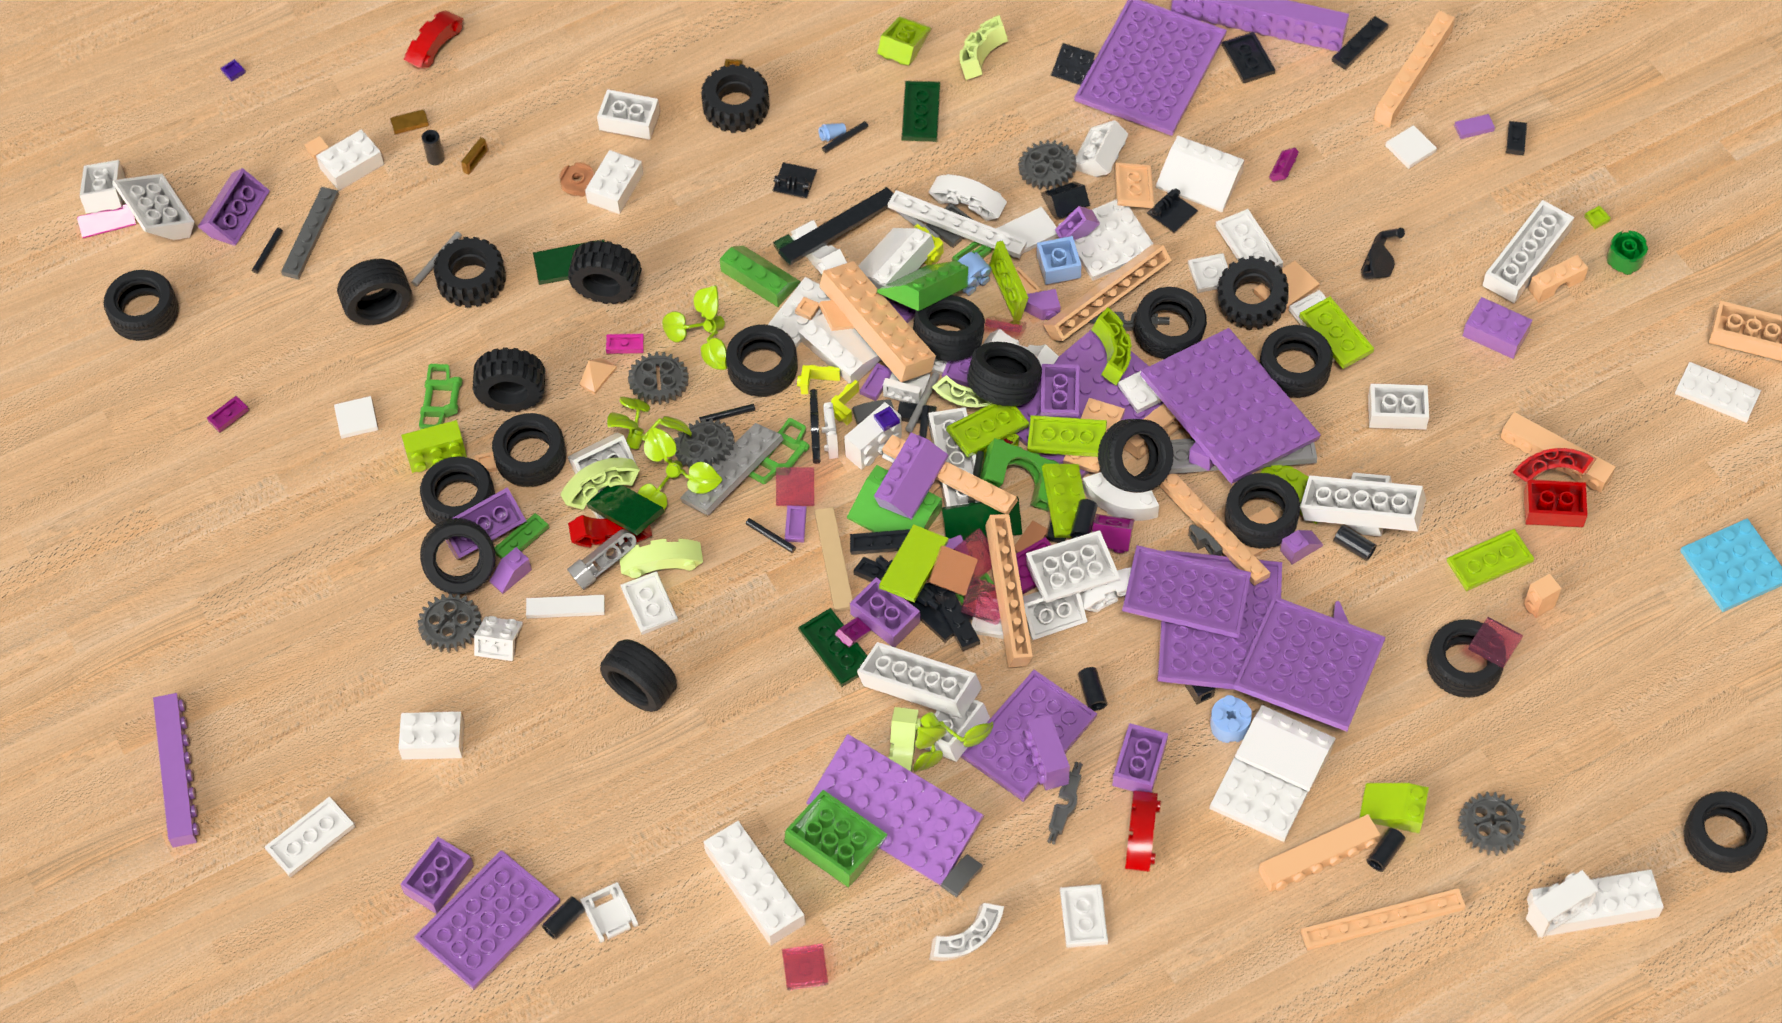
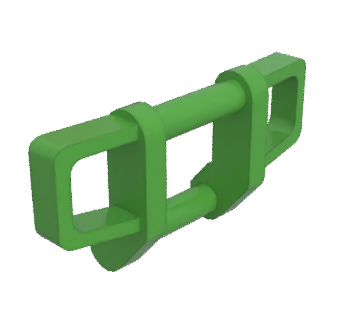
[419,364,463,430]
[748,418,810,484]

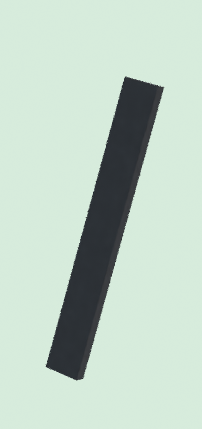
[778,187,894,265]

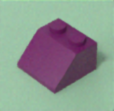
[1092,514,1135,553]

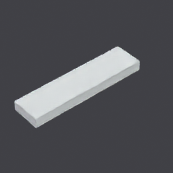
[526,595,605,619]

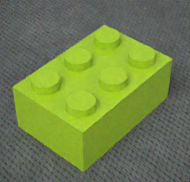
[401,420,467,473]

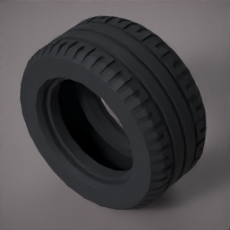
[337,258,412,325]
[103,270,179,341]
[1133,286,1207,359]
[913,295,985,361]
[726,324,798,397]
[1260,325,1333,398]
[967,341,1042,406]
[492,413,567,487]
[1098,419,1174,492]
[420,456,495,525]
[1225,473,1300,549]
[420,518,496,594]
[1427,619,1506,698]
[600,639,677,712]
[1684,791,1768,873]

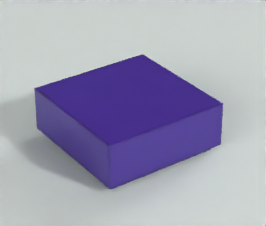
[220,59,246,82]
[874,406,900,432]

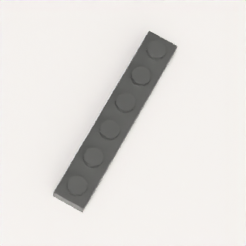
[281,187,339,280]

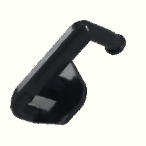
[1361,227,1405,280]

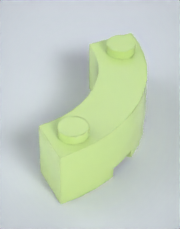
[960,15,1008,80]
[931,375,992,407]
[560,458,640,510]
[620,539,703,578]
[888,707,921,772]

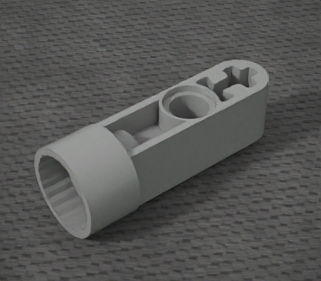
[567,529,636,590]

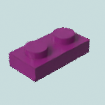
[1269,147,1299,182]
[207,396,249,433]
[835,617,871,647]

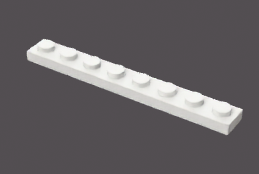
[888,190,1027,258]

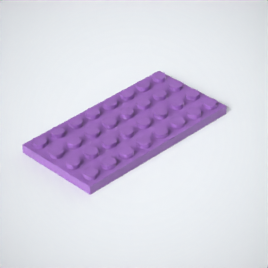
[806,734,984,885]

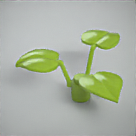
[662,285,727,370]
[607,396,692,449]
[638,427,722,509]
[913,712,994,772]

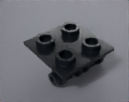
[1051,43,1096,86]
[773,162,817,198]
[1147,188,1198,233]

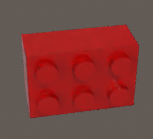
[1524,480,1588,527]

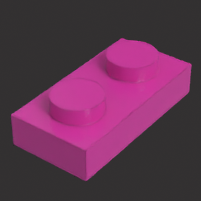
[606,334,644,354]

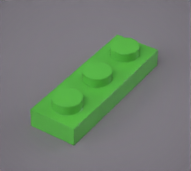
[494,513,549,559]

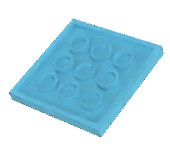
[1680,518,1782,612]

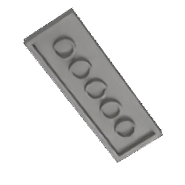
[680,423,784,515]

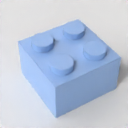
[1036,236,1082,285]

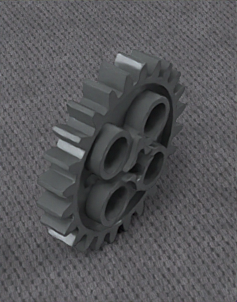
[1018,139,1077,190]
[628,351,689,405]
[674,418,735,468]
[417,593,482,653]
[1458,792,1526,856]

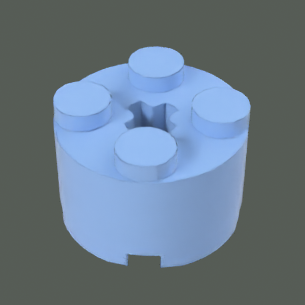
[958,252,991,295]
[1210,695,1252,743]

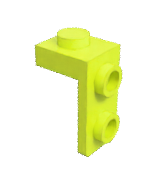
[914,224,944,265]
[797,365,840,394]
[831,380,859,425]

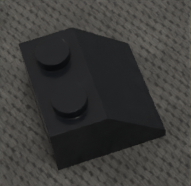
[1041,181,1090,219]

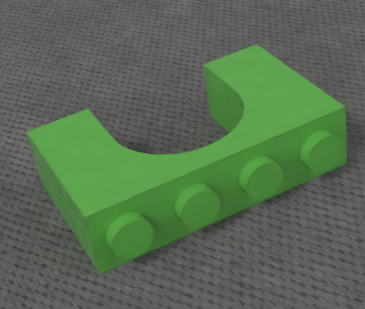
[980,438,1059,512]

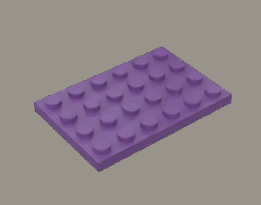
[1122,545,1251,639]
[961,670,1097,802]
[414,850,561,990]

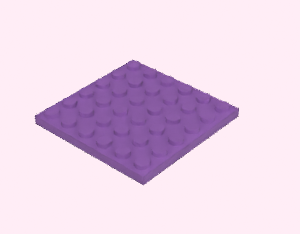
[1233,596,1386,731]

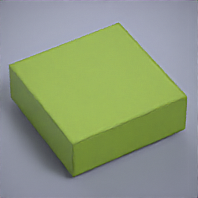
[1584,205,1611,229]

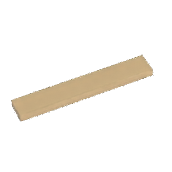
[815,507,852,612]

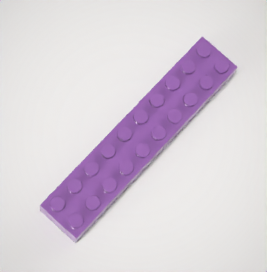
[1171,0,1349,51]

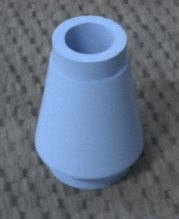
[818,123,846,142]

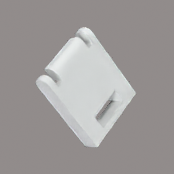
[822,402,838,459]
[580,882,638,943]

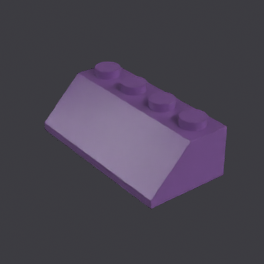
[198,168,270,246]
[874,433,949,519]
[446,487,526,559]

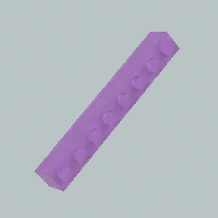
[153,693,199,848]

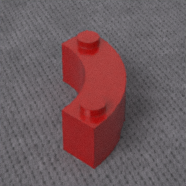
[403,10,464,68]
[1512,448,1597,482]
[568,515,652,548]
[1125,790,1161,872]

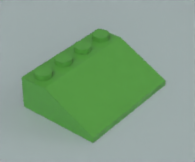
[877,261,968,311]
[847,465,942,532]
[784,790,887,888]

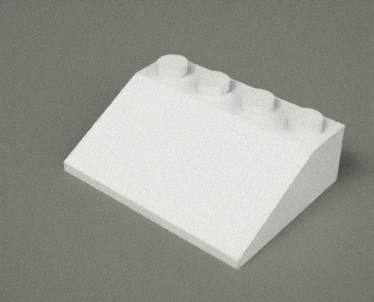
[1156,136,1244,212]
[113,174,194,240]
[858,228,935,289]
[799,314,882,383]
[1026,530,1120,603]
[1235,705,1336,791]

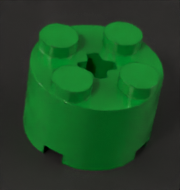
[1607,231,1648,275]

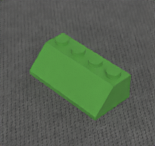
[720,245,801,307]

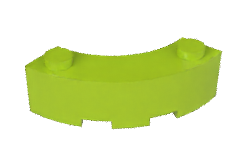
[1091,307,1132,386]

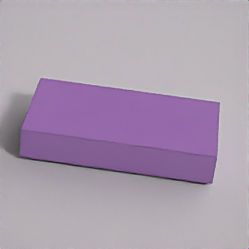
[1454,114,1495,139]
[860,363,892,401]
[785,505,807,543]

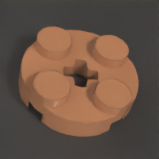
[559,162,595,197]

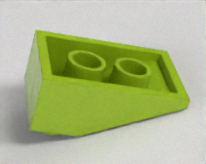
[877,16,931,65]
[1359,783,1429,834]

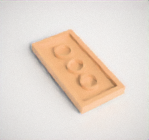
[1063,398,1125,474]

